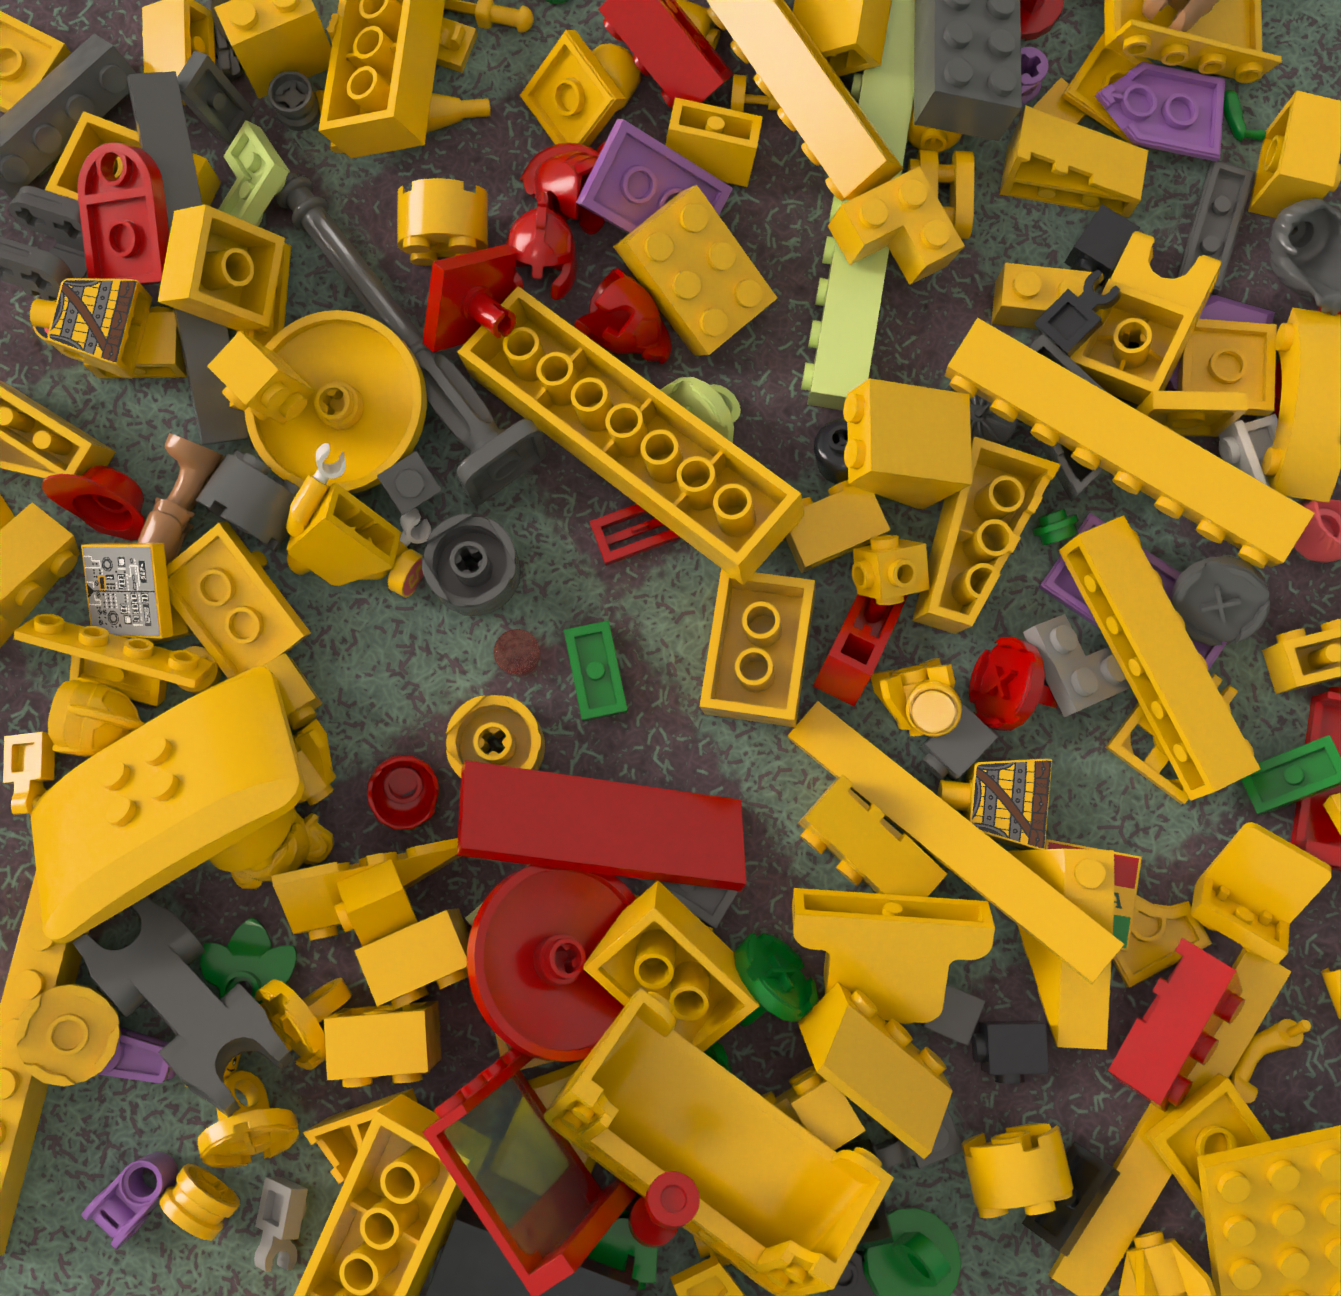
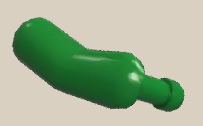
[1223,90,1266,142]

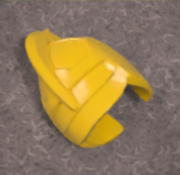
[48,678,145,757]

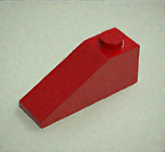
[812,594,909,706]

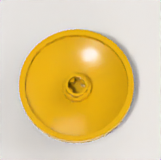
[245,310,427,494]

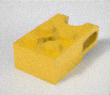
[1070,231,1222,405]

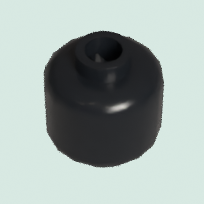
[813,418,848,484]

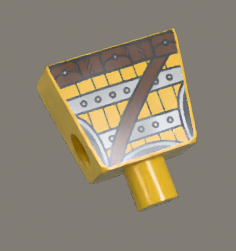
[30,278,152,379]
[937,759,1052,850]

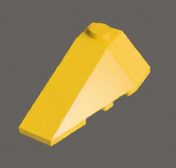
[271,838,462,941]

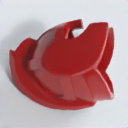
[519,143,605,235]
[506,191,577,300]
[573,268,672,364]

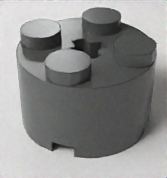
[196,450,300,552]
[422,514,521,616]

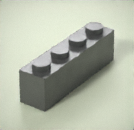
[0,33,137,199]

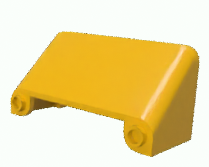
[544,988,894,1296]

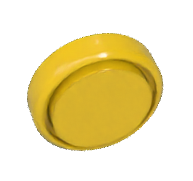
[906,681,962,737]

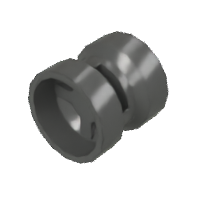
[268,71,320,131]

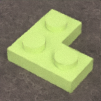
[218,120,290,226]

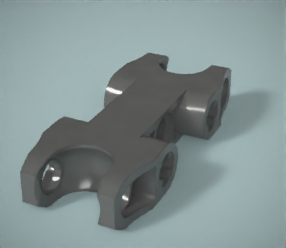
[72,896,293,1117]

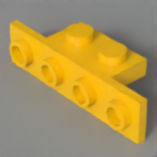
[14,614,215,707]

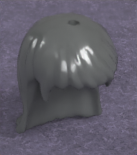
[1268,198,1341,316]

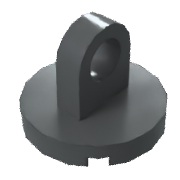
[1171,556,1270,646]

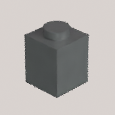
[377,450,442,515]
[918,704,998,781]

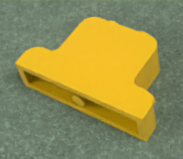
[792,888,995,1024]

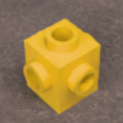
[852,535,930,605]

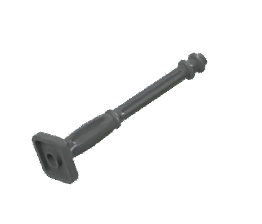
[276,173,547,506]

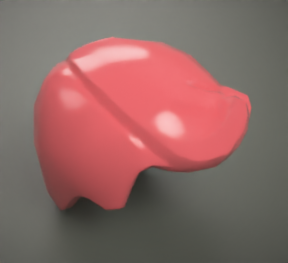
[1294,499,1341,563]

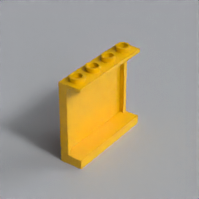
[1104,0,1282,83]

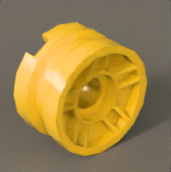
[159,1164,240,1241]

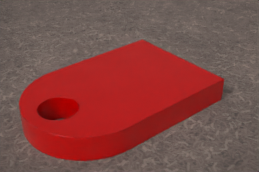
[77,142,170,286]

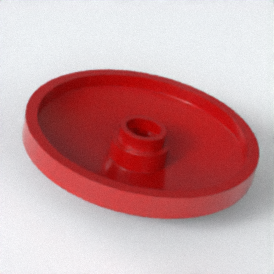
[467,865,637,1062]

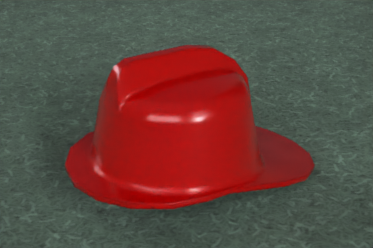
[42,465,145,541]

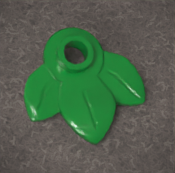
[200,918,297,1004]

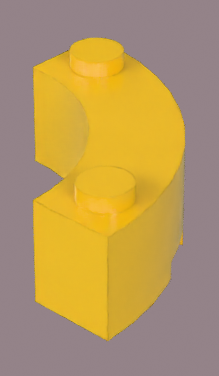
[1262,307,1341,503]

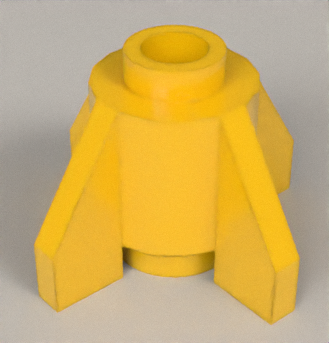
[871,658,955,736]
[292,719,336,806]
[1118,1231,1216,1296]

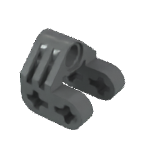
[0,186,88,301]

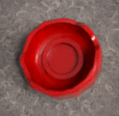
[367,755,439,830]

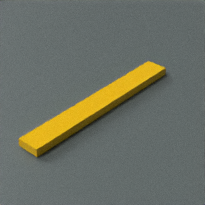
[788,701,1124,985]
[1048,948,1291,1296]

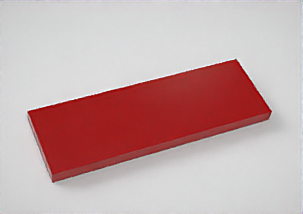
[457,760,747,891]

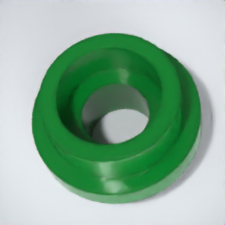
[1032,509,1079,545]

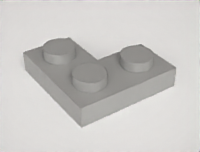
[1023,614,1131,718]

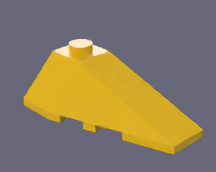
[1008,849,1114,1050]

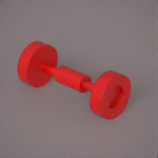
[628,1171,700,1248]

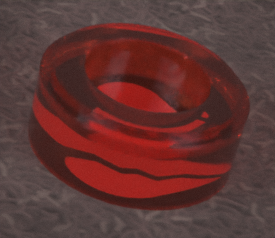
[494,629,541,676]

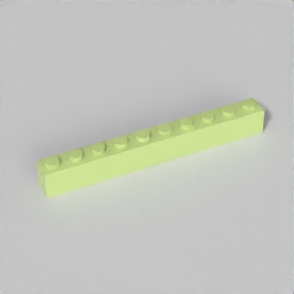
[801,0,915,410]

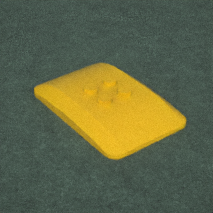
[31,666,305,944]

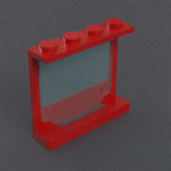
[422,1048,637,1296]

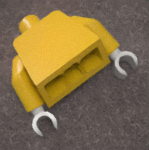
[286,443,431,586]

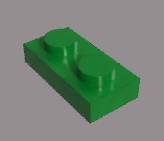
[564,620,628,722]
[1241,735,1341,817]

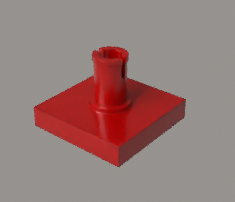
[422,244,517,352]

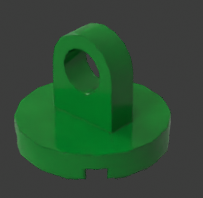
[734,933,818,1027]
[863,1208,961,1296]

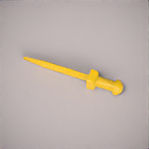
[444,0,534,33]

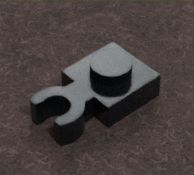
[1034,270,1121,357]

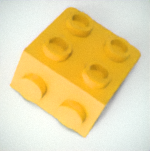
[1191,822,1332,965]

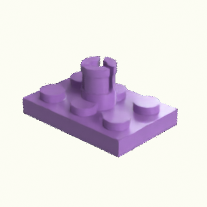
[576,119,733,234]

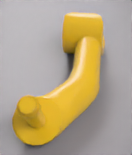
[1229,1019,1311,1104]

